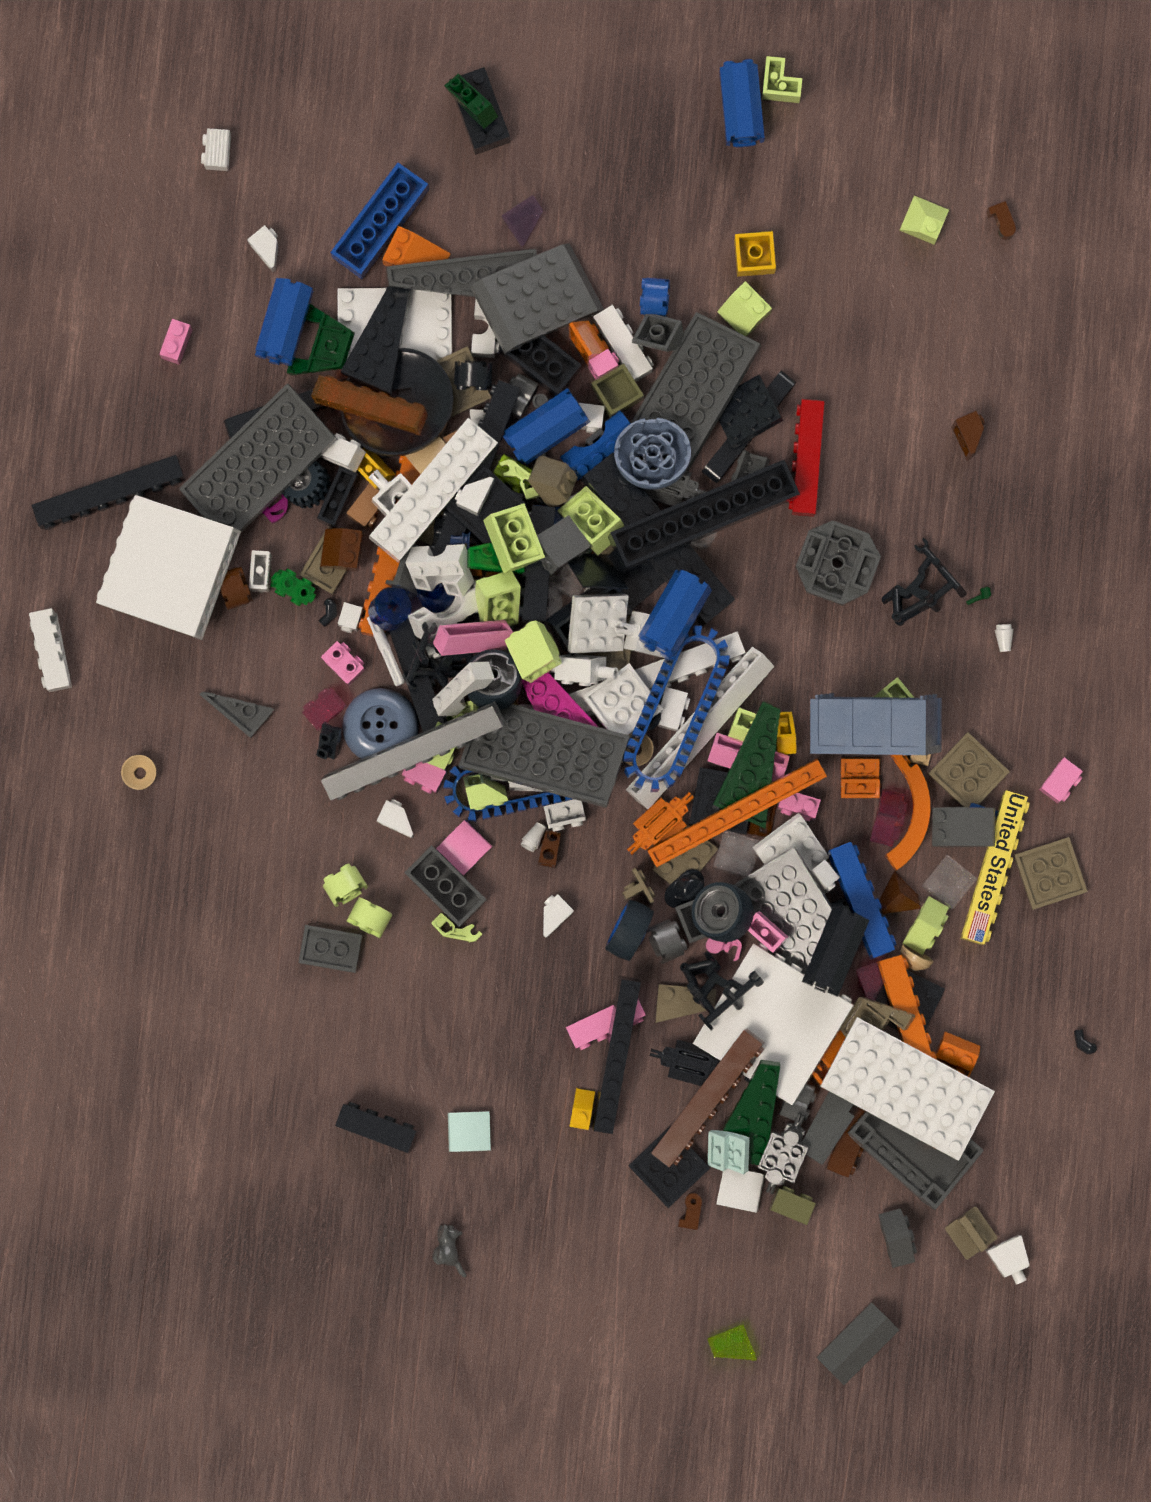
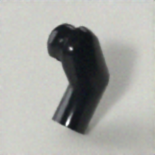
[318,598,337,627]
[1074,1029,1097,1055]

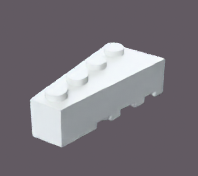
[29,608,72,692]

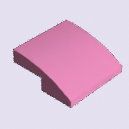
[436,820,492,876]

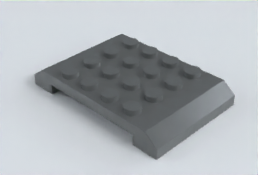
[470,243,604,354]
[847,1111,984,1210]

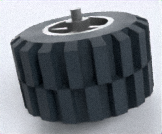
[282,461,331,509]

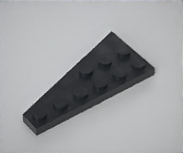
[341,287,411,396]

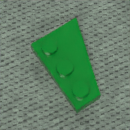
[467,543,524,574]

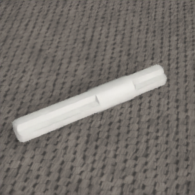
[367,614,405,686]

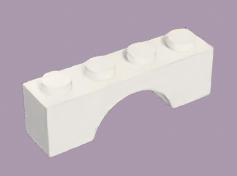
[408,581,478,639]
[433,662,495,716]

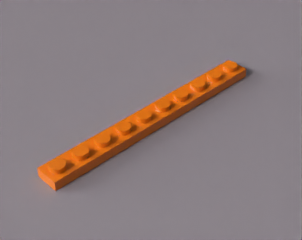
[647,759,827,867]

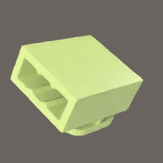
[504,620,562,683]

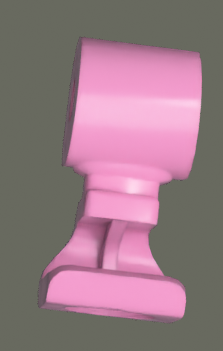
[706,938,742,961]

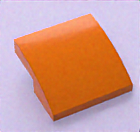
[840,757,880,798]

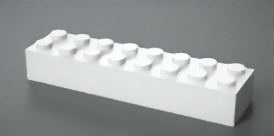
[369,418,498,563]

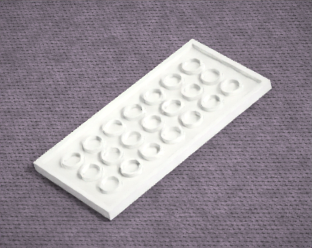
[820,1017,995,1161]

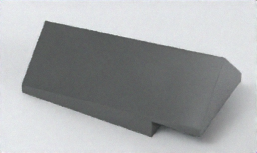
[802,1091,854,1165]
[816,1302,899,1385]

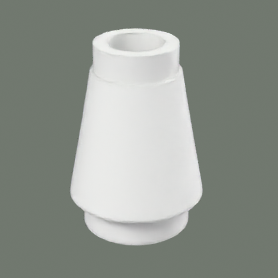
[995,624,1014,652]
[521,822,546,852]

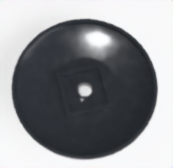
[340,348,454,456]

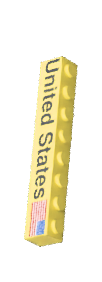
[960,790,1030,945]

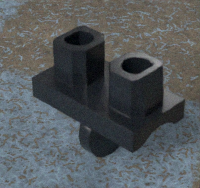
[316,722,342,760]

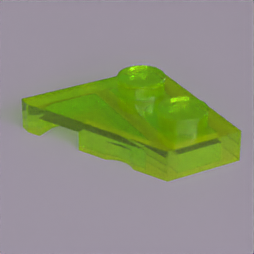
[707,1324,757,1361]

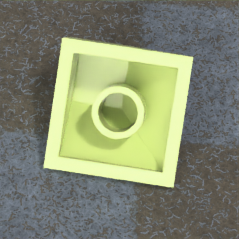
[900,196,949,245]

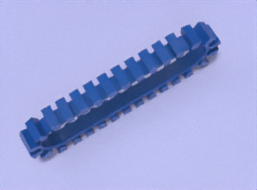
[623,626,730,792]
[443,766,573,821]

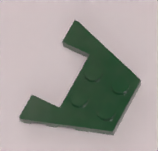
[286,304,355,376]

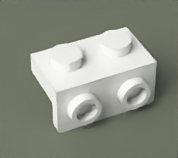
[543,799,586,832]

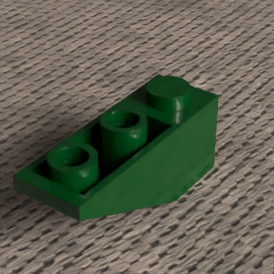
[444,74,498,129]

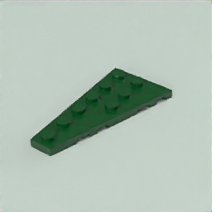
[713,701,780,829]
[722,1060,780,1165]

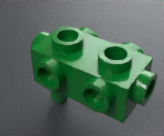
[270,569,316,606]

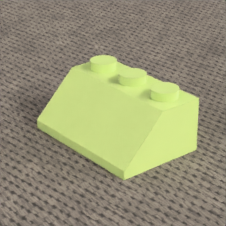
[483,504,545,574]

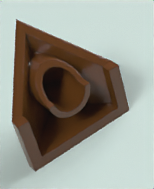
[879,871,921,914]

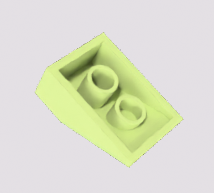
[557,486,624,555]
[475,572,521,626]

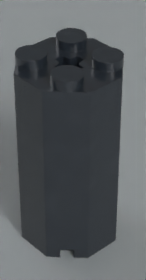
[802,905,869,997]

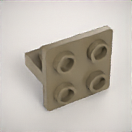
[622,868,656,905]
[945,1207,998,1260]

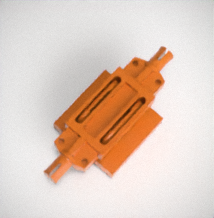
[627,792,694,855]

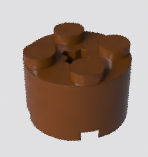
[220,567,253,610]

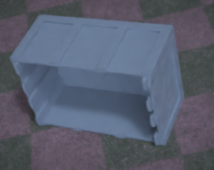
[810,693,942,755]

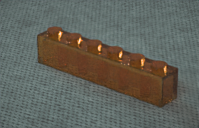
[311,375,428,435]

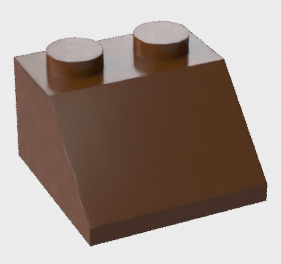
[951,411,985,461]
[320,528,363,572]

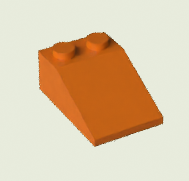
[382,226,451,266]
[569,321,609,366]

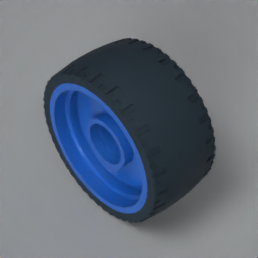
[605,899,654,961]

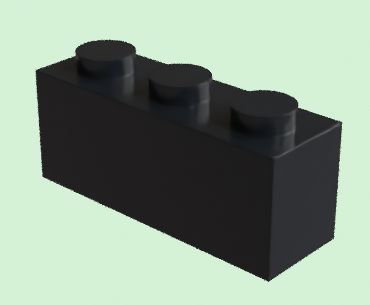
[317,466,359,529]

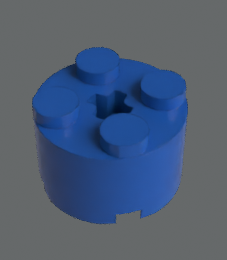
[640,277,670,317]

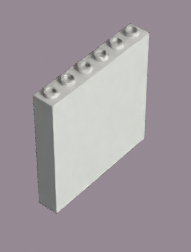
[96,495,241,640]
[693,943,854,1105]

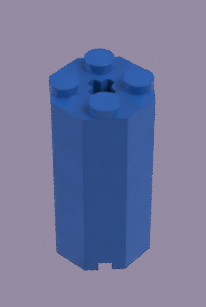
[719,59,765,147]
[255,278,314,366]
[503,388,590,465]
[638,570,712,659]

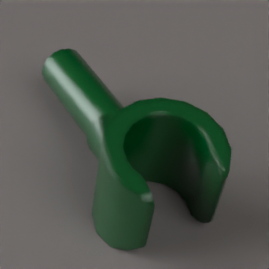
[966,587,991,605]

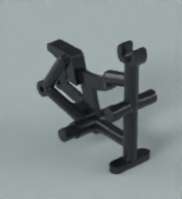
[881,538,967,626]
[402,622,481,690]
[680,951,764,1031]

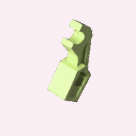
[500,459,540,501]
[431,913,482,943]

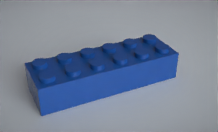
[330,163,429,279]
[827,842,897,960]

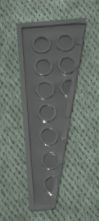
[386,249,537,297]

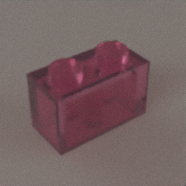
[302,688,347,731]

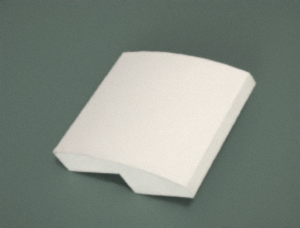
[716,1169,765,1213]

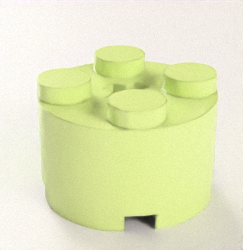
[323,864,368,907]
[347,897,392,938]

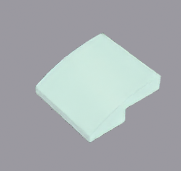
[448,1111,491,1152]
[708,1130,750,1174]

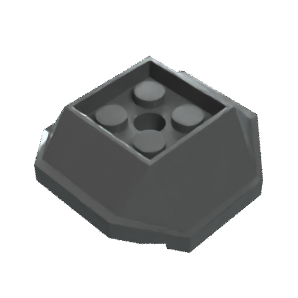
[795,520,881,606]

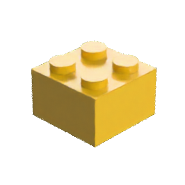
[734,231,776,277]

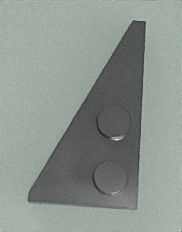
[199,692,275,738]

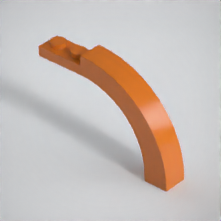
[885,755,930,871]

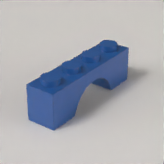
[560,411,631,480]

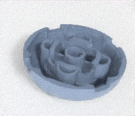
[614,418,691,489]
[342,688,419,759]

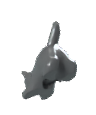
[432,1225,467,1277]

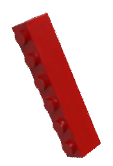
[788,399,824,517]

